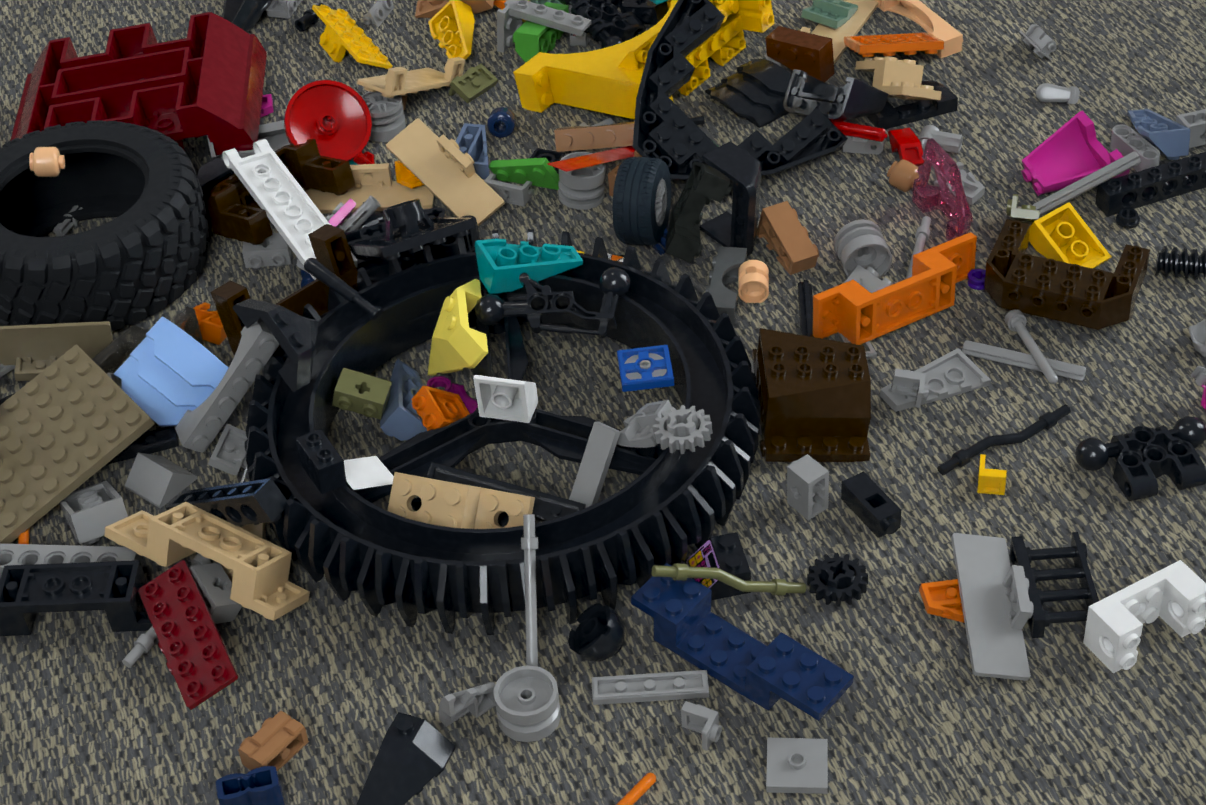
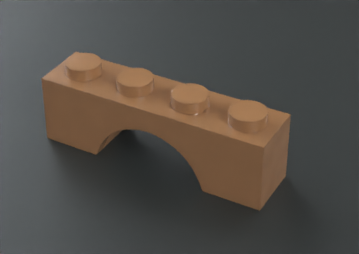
[554,121,634,152]

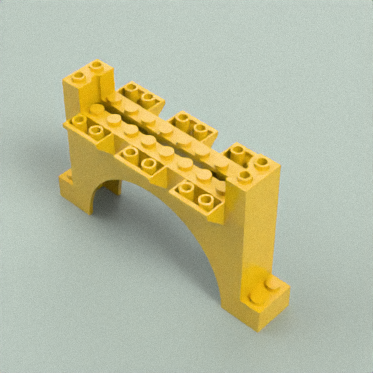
[513,0,775,120]

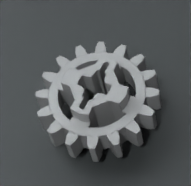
[653,405,713,454]

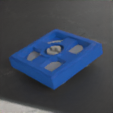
[617,345,674,392]

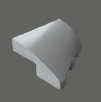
[617,400,672,448]
[439,682,496,727]

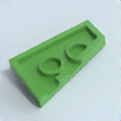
[489,158,559,190]

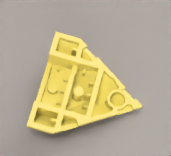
[428,279,488,376]

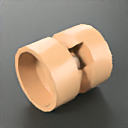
[738,260,769,303]

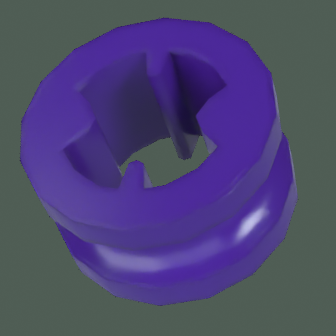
[967,269,986,290]

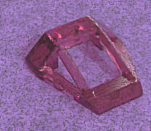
[912,138,973,241]

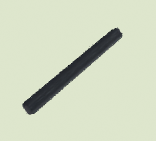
[798,280,814,337]

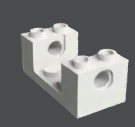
[1083,560,1206,673]

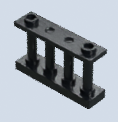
[1009,532,1099,638]

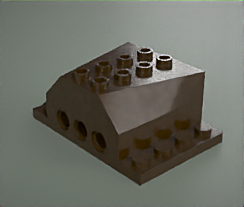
[752,328,871,462]

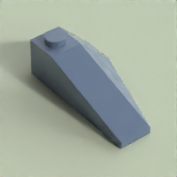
[380,359,427,441]

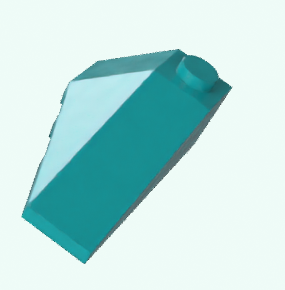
[475,239,583,294]

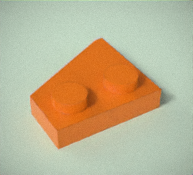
[919,579,965,623]

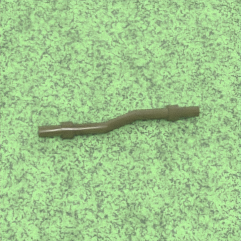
[652,563,806,596]

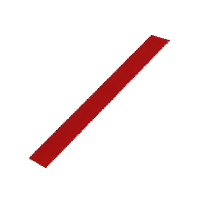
[547,146,635,172]

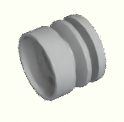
[361,91,406,142]
[558,152,606,210]
[834,219,892,278]

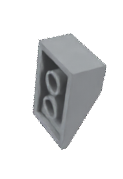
[59,481,128,545]

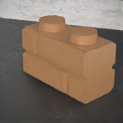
[238,711,309,771]

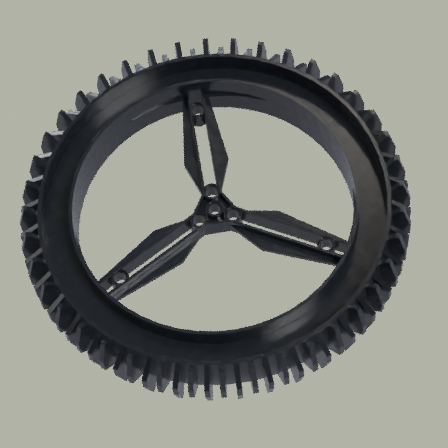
[245,229,760,635]

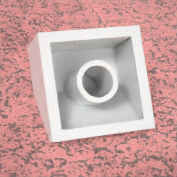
[473,375,538,423]

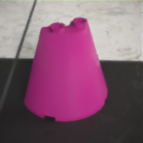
[1021,110,1130,196]

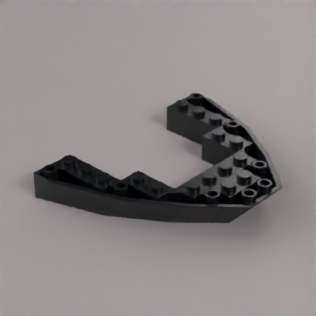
[633,0,848,180]

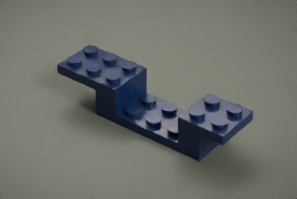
[631,563,854,721]

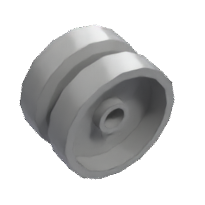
[493,665,561,742]

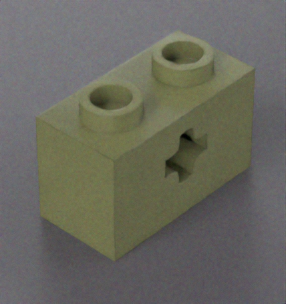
[332,368,392,420]

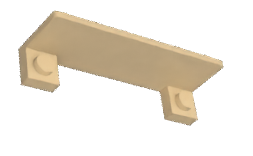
[800,0,878,64]
[357,57,466,98]

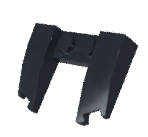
[867,80,958,129]

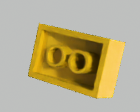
[1029,202,1111,269]

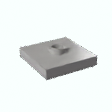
[766,737,828,794]

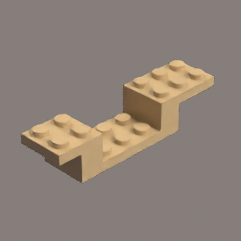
[104,502,310,621]

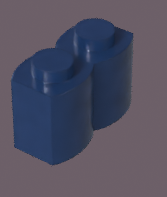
[215,766,285,805]

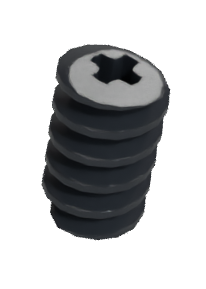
[1155,246,1206,280]

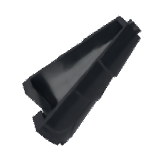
[222,0,273,33]

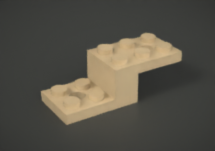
[855,56,942,100]
[387,472,535,529]

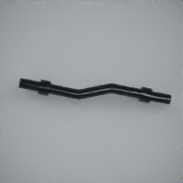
[937,404,1071,475]

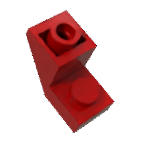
[888,128,925,166]

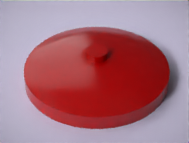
[284,80,372,161]

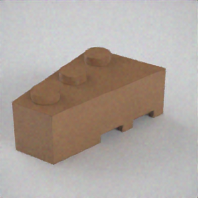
[756,201,819,275]

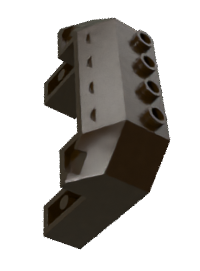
[205,139,355,245]
[984,219,1150,330]
[210,224,357,367]

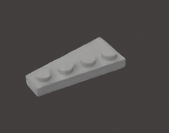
[879,348,991,412]

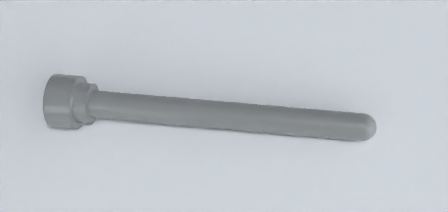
[1004,310,1058,384]

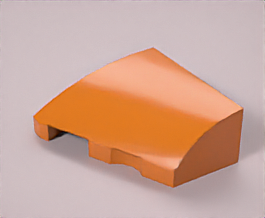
[179,302,227,345]

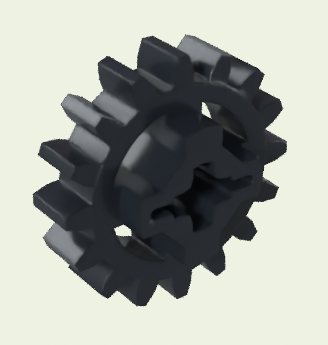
[807,553,868,607]

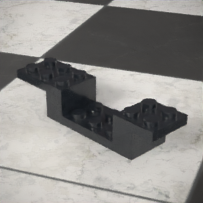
[0,560,152,636]

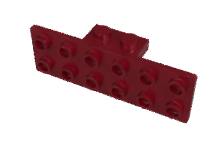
[138,560,238,710]

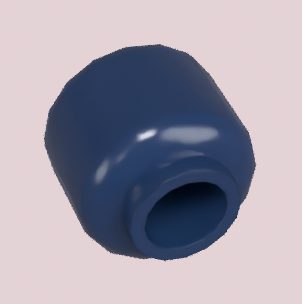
[487,107,516,138]

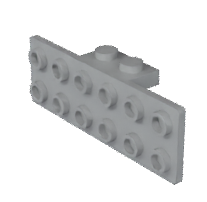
[951,533,1034,681]

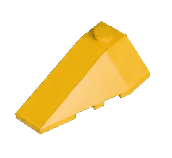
[428,0,475,59]

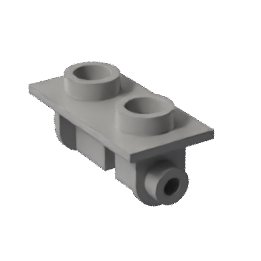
[363,0,395,27]
[1019,24,1056,60]

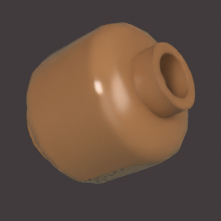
[887,159,922,192]

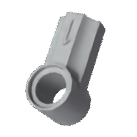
[918,125,963,154]

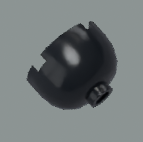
[568,603,625,662]

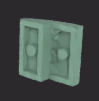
[801,0,858,29]

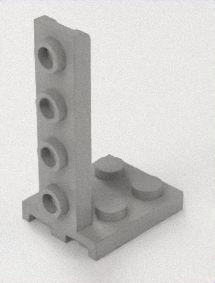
[497,0,591,53]

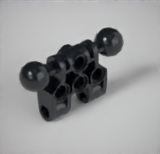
[558,0,646,49]
[1075,416,1206,501]

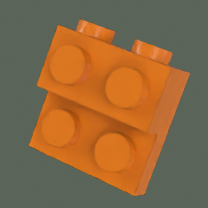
[411,385,470,431]

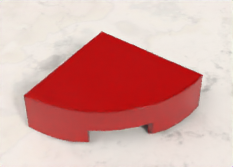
[353,151,375,165]

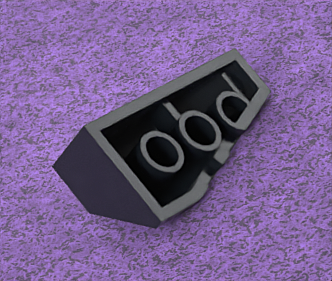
[357,712,456,805]

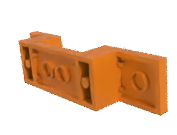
[813,232,977,345]

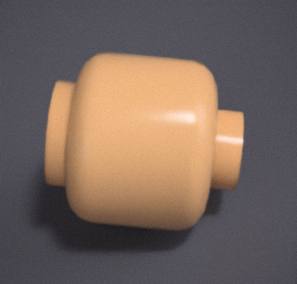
[29,147,65,177]

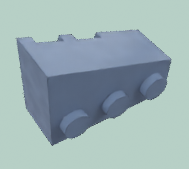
[455,123,490,180]

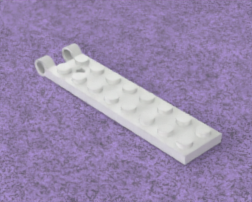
[222,139,358,280]

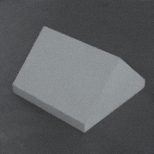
[125,453,198,508]

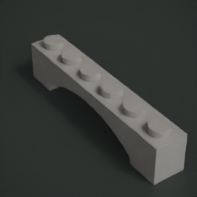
[175,322,279,453]

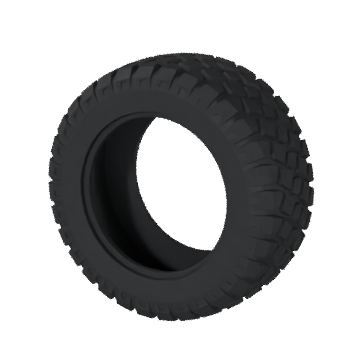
[0,120,210,331]

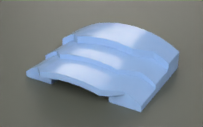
[114,316,228,427]

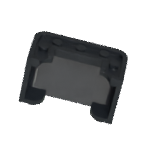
[783,69,889,122]

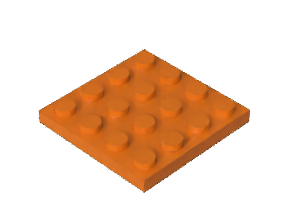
[844,32,944,57]

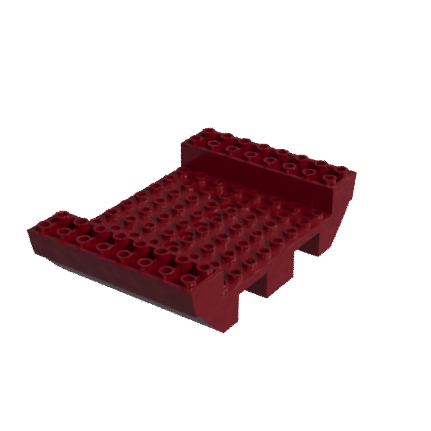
[10,12,267,155]

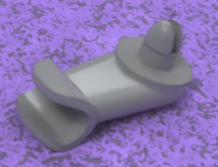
[1036,83,1080,104]

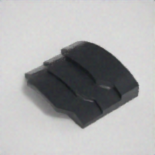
[705,59,792,128]

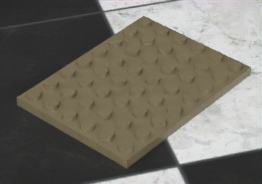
[0,344,155,544]

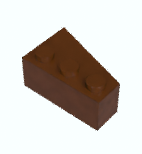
[765,26,835,82]

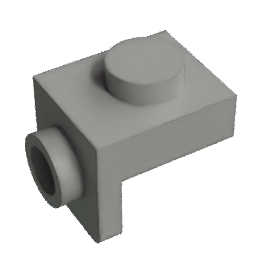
[891,368,929,408]
[681,701,722,751]

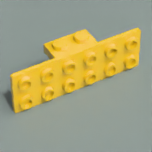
[312,4,393,69]

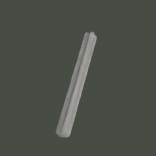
[1032,151,1141,215]
[962,340,1086,381]

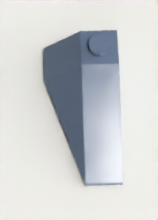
[1127,109,1190,160]

